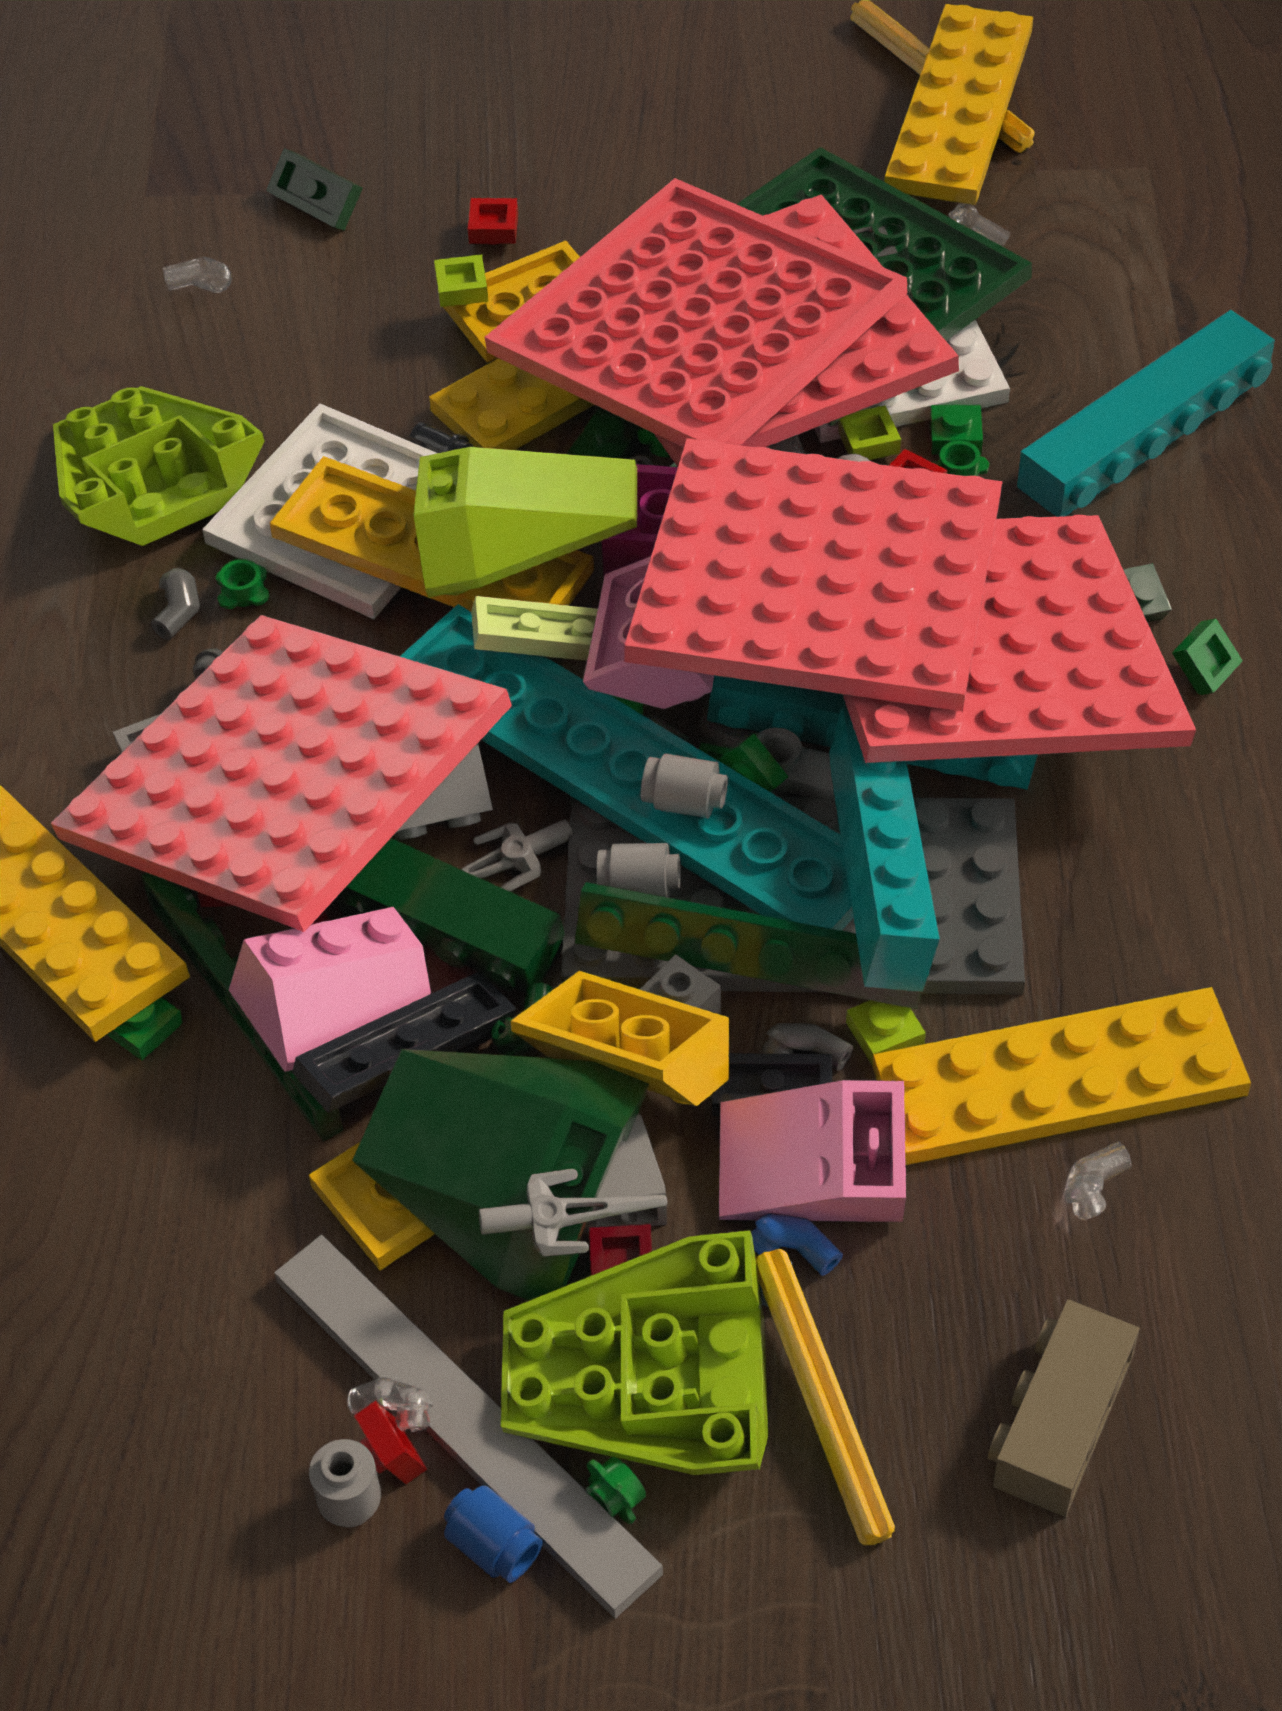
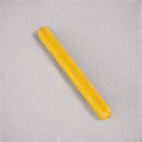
[850,0,1035,153]

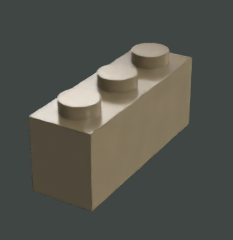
[987,1299,1140,1517]

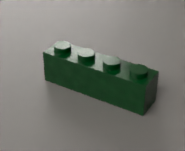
[337,838,565,993]

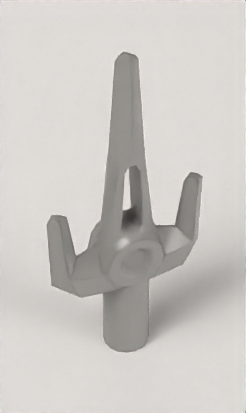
[461,819,573,891]
[479,1169,667,1256]

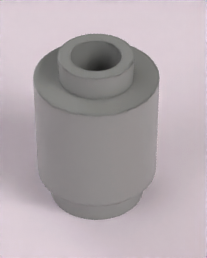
[641,754,728,818]
[597,843,681,898]
[309,1439,381,1527]

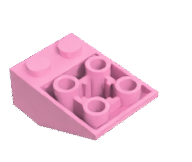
[719,1080,906,1222]

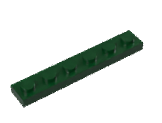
[141,872,343,1142]
[575,882,921,1009]

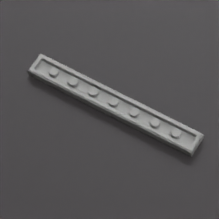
[274,1234,663,1619]

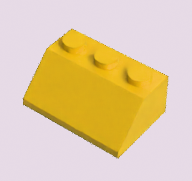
[511,971,729,1106]

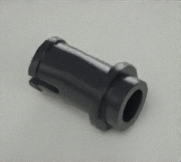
[409,422,474,453]

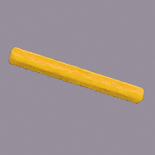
[756,1249,895,1546]

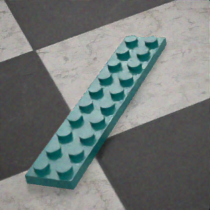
[400,604,854,931]

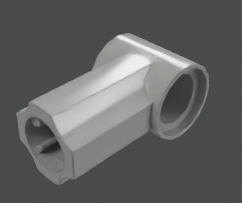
[757,727,835,800]

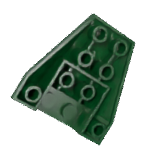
[352,1049,649,1301]

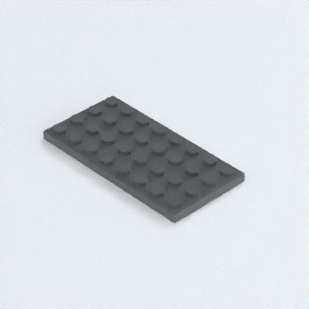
[561,796,1025,995]

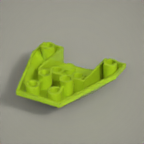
[53,386,265,546]
[413,447,637,598]
[501,1230,768,1475]

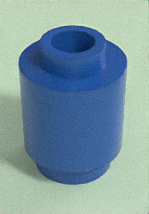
[444,1485,543,1583]

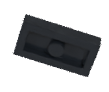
[712,1053,832,1116]

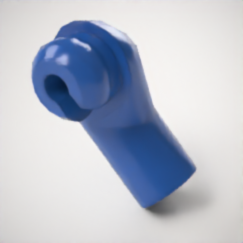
[751,1213,843,1276]

